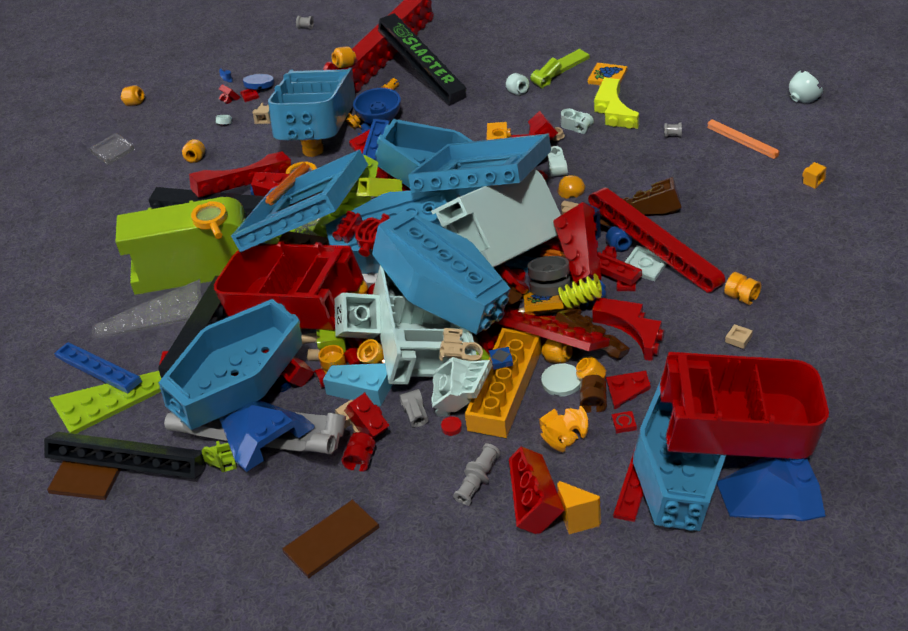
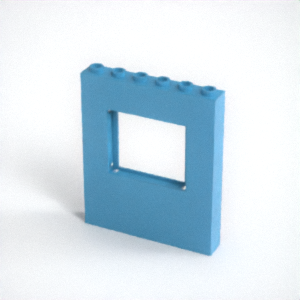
[408,134,551,193]
[231,149,368,252]

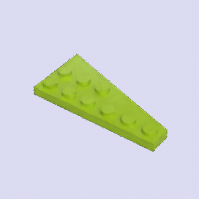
[49,371,161,434]

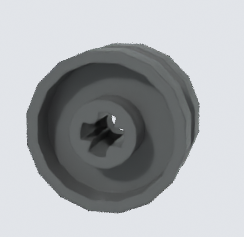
[527,256,571,297]

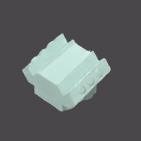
[432,357,493,416]

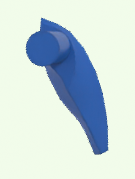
[219,68,233,82]

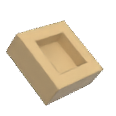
[725,324,753,349]

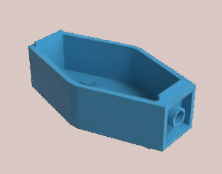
[375,119,484,196]
[325,189,460,274]
[372,210,511,334]
[158,299,303,430]
[633,380,726,531]

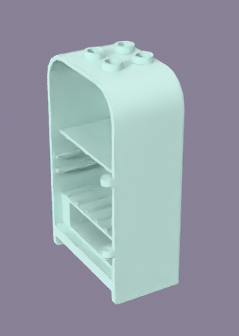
[431,169,561,268]
[373,265,477,384]

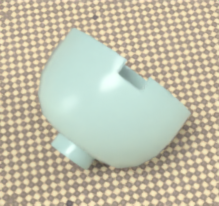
[789,70,823,103]

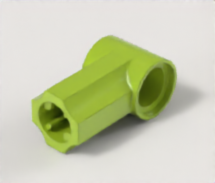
[530,57,562,89]

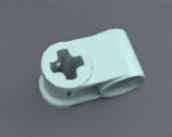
[561,108,594,134]
[548,146,568,177]

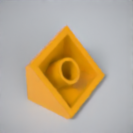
[557,481,601,534]

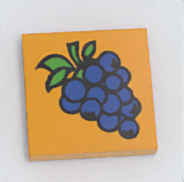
[588,62,627,85]
[524,292,564,312]

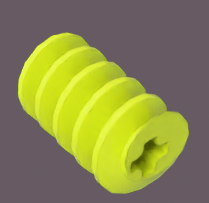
[558,274,602,309]

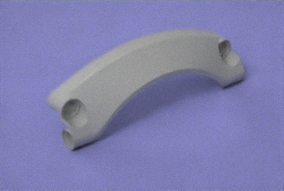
[164,412,346,454]

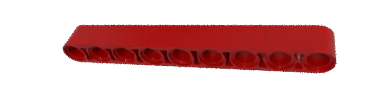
[588,187,725,292]

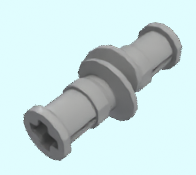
[453,443,501,506]

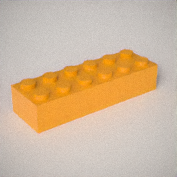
[465,328,542,438]

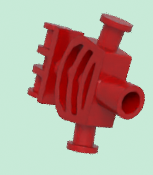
[332,211,390,257]

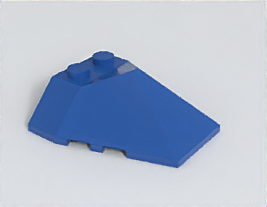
[220,400,315,472]
[717,457,825,521]

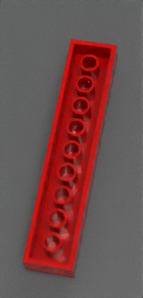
[333,0,433,93]

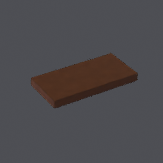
[282,499,379,579]

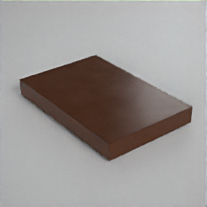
[47,461,122,500]

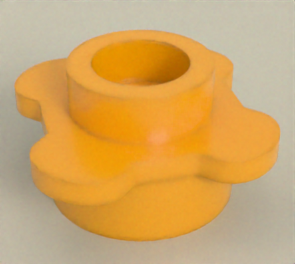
[346,113,361,130]

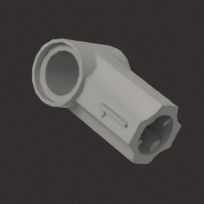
[399,389,428,428]

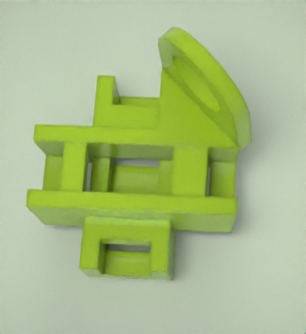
[201,441,237,472]

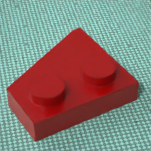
[606,371,651,409]

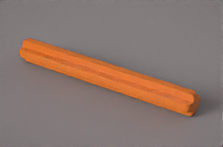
[707,119,779,159]
[265,162,310,206]

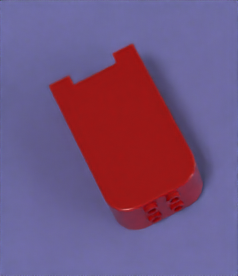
[214,241,364,330]
[660,352,829,459]

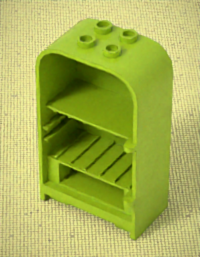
[115,197,246,295]

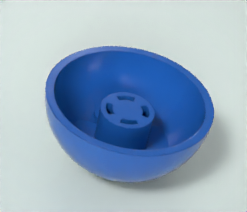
[353,88,401,125]

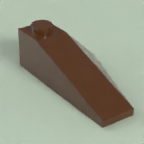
[622,177,682,214]

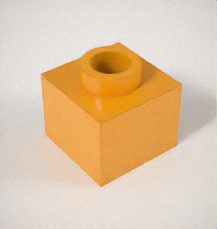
[802,162,827,189]

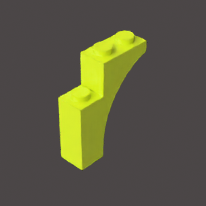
[594,78,639,129]
[356,178,402,197]

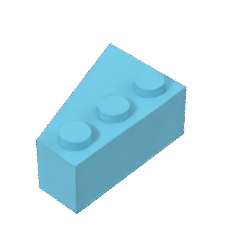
[323,363,393,406]

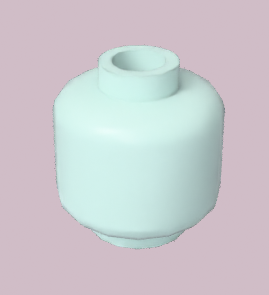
[506,73,529,95]

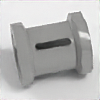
[296,16,314,29]
[664,122,682,138]

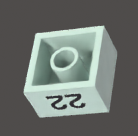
[334,293,381,339]

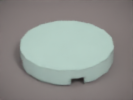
[541,363,580,396]

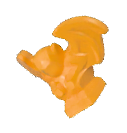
[539,406,589,452]

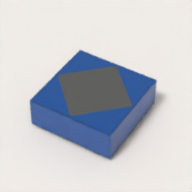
[489,347,513,369]

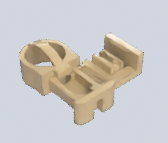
[439,328,483,361]

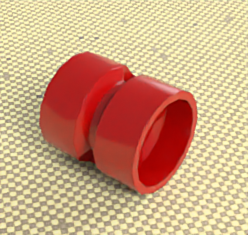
[341,432,376,472]

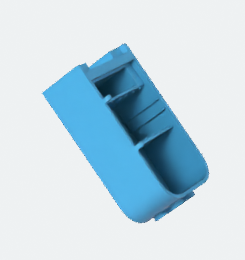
[268,68,355,140]

